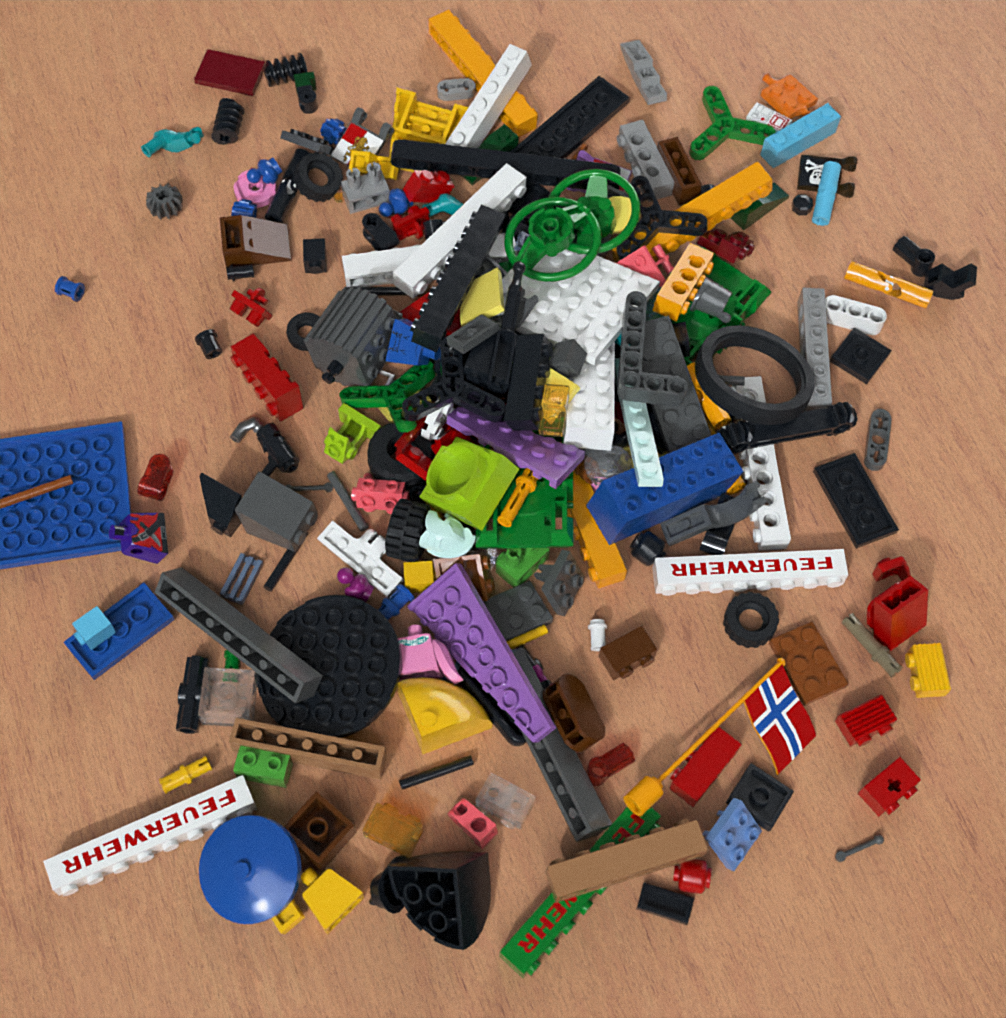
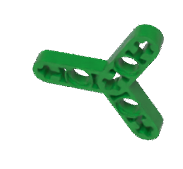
[689,86,775,160]
[339,361,436,432]

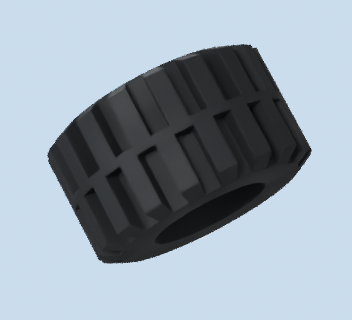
[385,498,431,562]

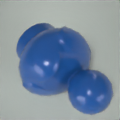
[247,157,283,184]
[379,188,413,218]

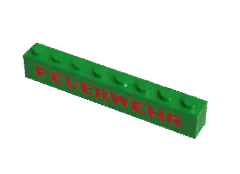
[499,807,661,978]

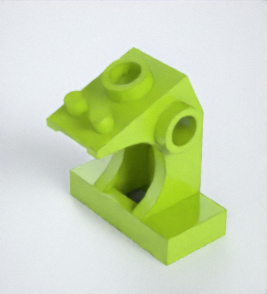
[324,403,381,464]

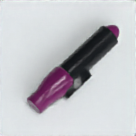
[516,645,548,683]

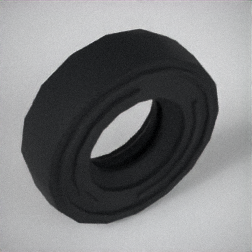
[286,313,320,351]

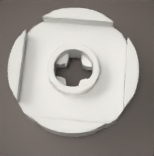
[421,400,455,441]

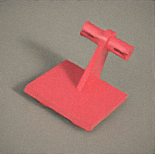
[616,244,674,288]

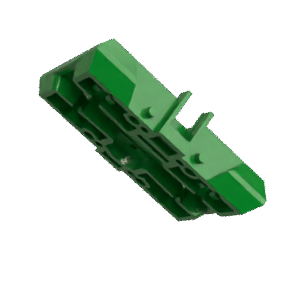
[645,246,771,366]
[476,423,574,549]

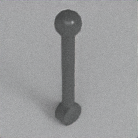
[286,482,333,493]
[835,834,884,862]

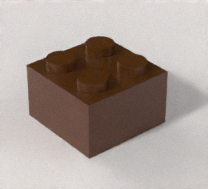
[284,791,357,872]

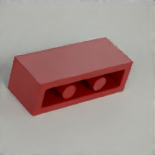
[669,727,742,808]

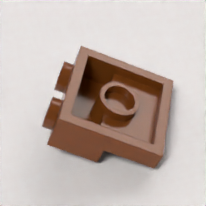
[433,549,495,601]

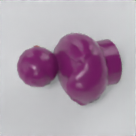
[337,568,374,603]

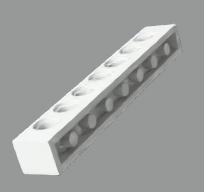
[730,376,791,551]

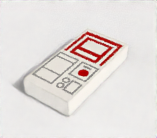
[746,102,792,133]

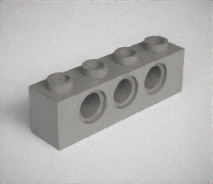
[617,120,674,202]

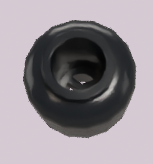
[630,531,666,566]

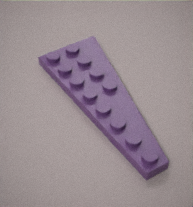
[407,563,556,743]

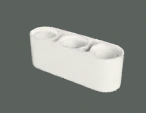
[825,295,887,335]

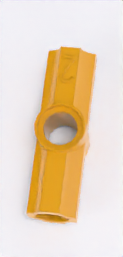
[687,362,732,429]

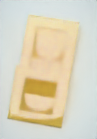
[538,384,570,437]

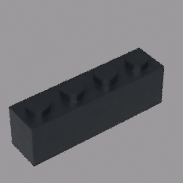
[504,334,553,431]

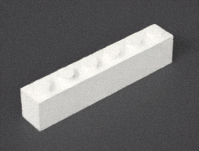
[445,44,532,148]

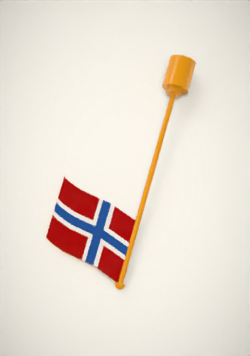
[623,658,816,816]

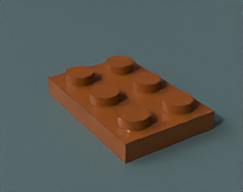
[769,621,849,706]

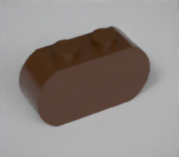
[543,674,606,752]

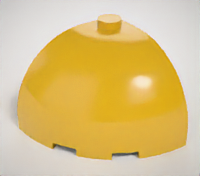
[397,677,492,755]

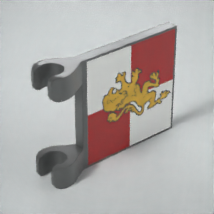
[330,107,394,167]

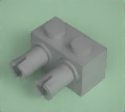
[341,162,390,214]

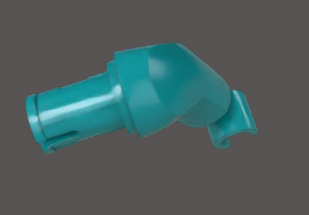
[141,127,204,157]
[422,194,463,218]

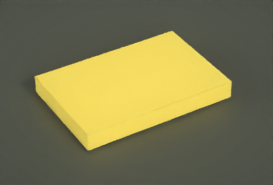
[460,267,504,327]

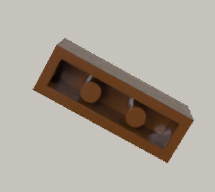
[657,137,702,205]

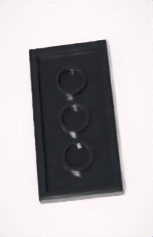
[813,453,899,549]

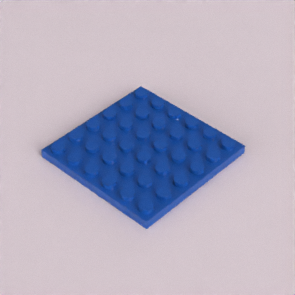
[0,421,132,570]

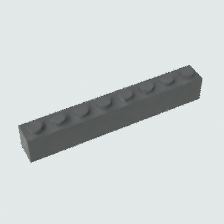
[154,567,323,704]
[511,648,612,842]

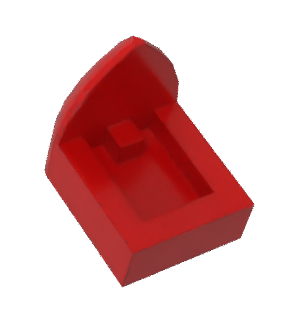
[872,556,911,582]

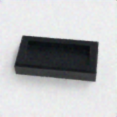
[636,882,694,925]

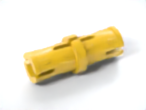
[158,755,212,794]

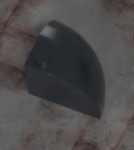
[388,851,491,950]

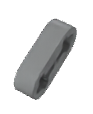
[437,78,475,101]

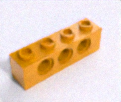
[652,243,714,322]

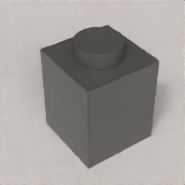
[549,339,587,378]

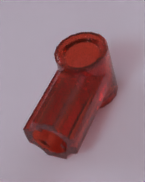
[586,743,635,786]

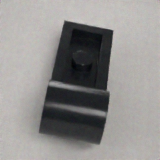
[699,493,735,555]

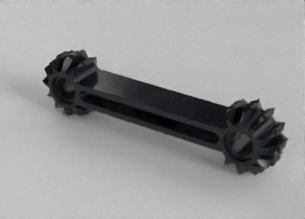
[716,402,858,455]

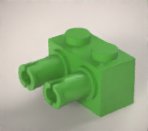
[496,548,550,588]

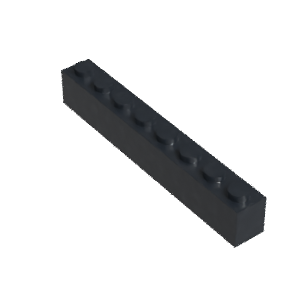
[410,204,505,353]

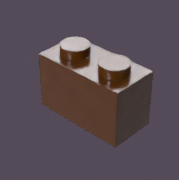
[598,626,658,681]

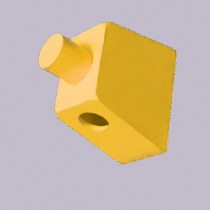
[301,867,364,935]

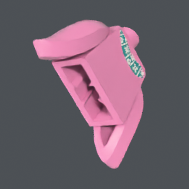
[398,625,463,684]

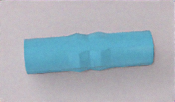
[812,161,841,226]

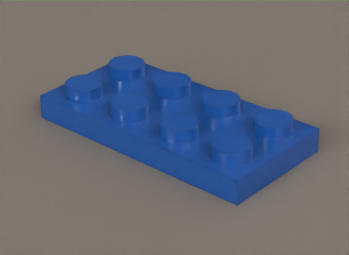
[64,583,175,680]

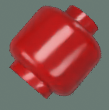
[673,859,712,894]

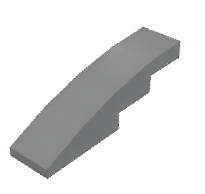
[620,40,667,105]

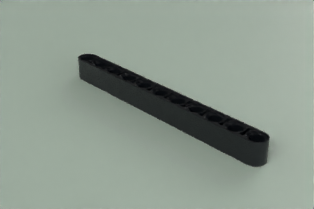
[390,139,621,190]

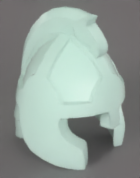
[419,510,476,559]

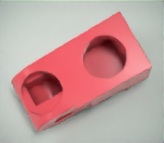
[448,798,498,849]

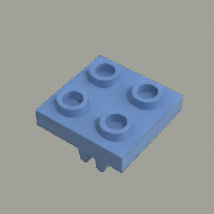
[702,798,762,871]

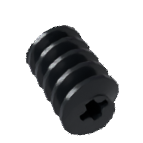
[263,53,308,87]
[211,98,244,145]

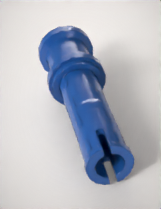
[378,584,414,620]

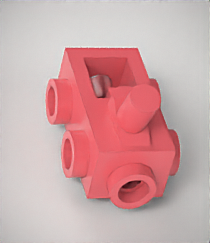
[351,473,410,514]

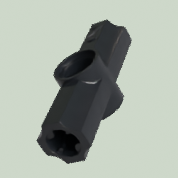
[176,655,209,734]

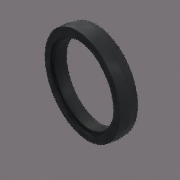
[695,326,815,425]

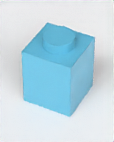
[72,606,116,650]

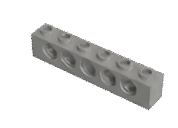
[797,288,832,412]

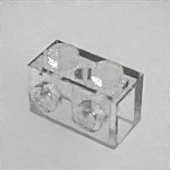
[476,773,536,830]

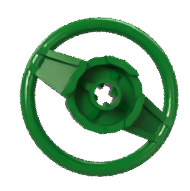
[545,169,640,254]
[504,197,602,282]

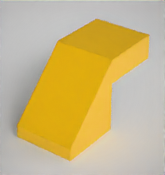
[349,150,399,180]

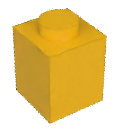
[403,561,437,593]

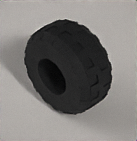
[367,422,435,490]

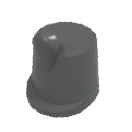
[690,277,732,323]

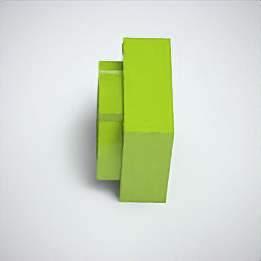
[419,437,519,531]

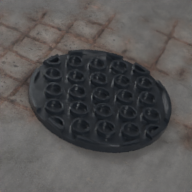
[256,595,402,738]

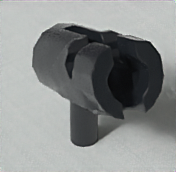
[256,423,300,477]

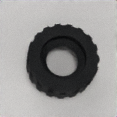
[293,152,343,202]
[723,592,779,648]

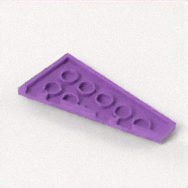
[446,407,585,489]

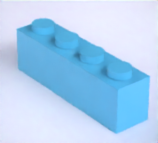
[760,103,841,168]

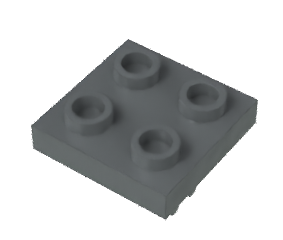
[534,549,585,616]

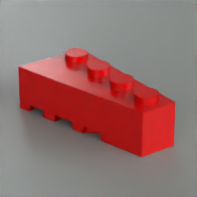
[230,333,303,422]

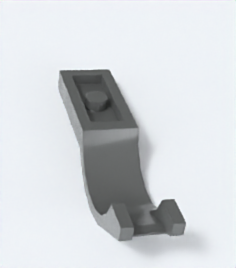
[447,288,538,354]
[660,481,767,546]

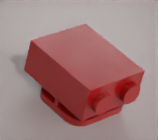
[867,575,928,651]

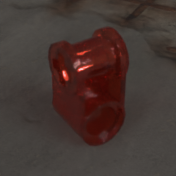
[137,453,174,501]

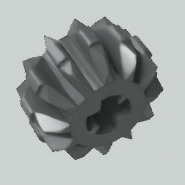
[146,183,183,220]

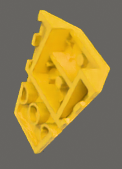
[389,87,469,173]

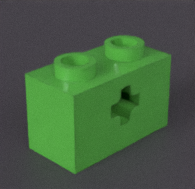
[233,746,293,788]

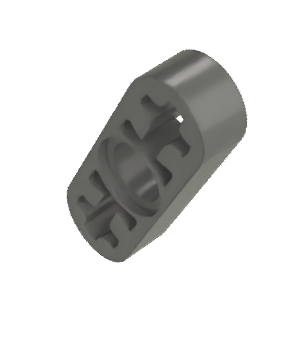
[864,409,892,471]

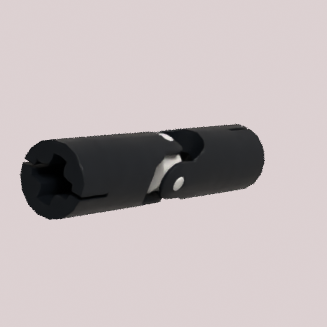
[265,149,309,223]

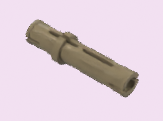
[842,613,903,678]

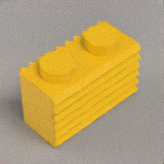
[905,643,951,698]

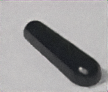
[458,666,526,746]

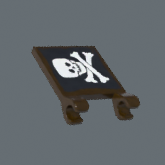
[797,155,857,198]

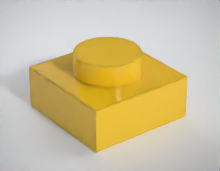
[272,899,305,934]

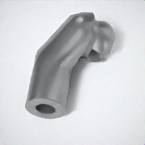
[230,417,264,443]

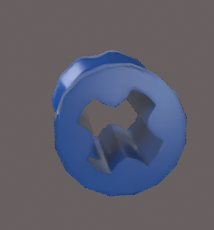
[55,276,85,302]

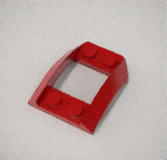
[394,416,479,481]

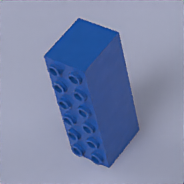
[586,432,744,545]

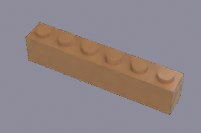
[229,718,386,780]
[545,819,708,903]

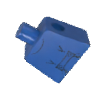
[385,319,440,365]

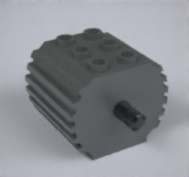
[304,286,396,387]

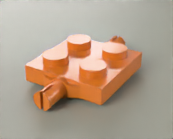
[760,73,818,119]

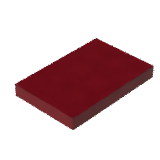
[194,49,266,96]

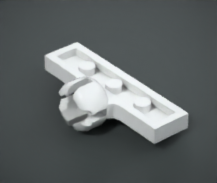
[317,521,404,598]

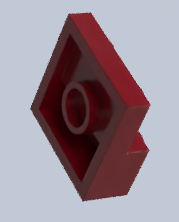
[697,229,755,264]

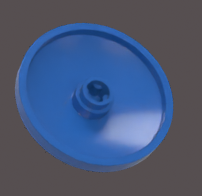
[199,815,301,924]

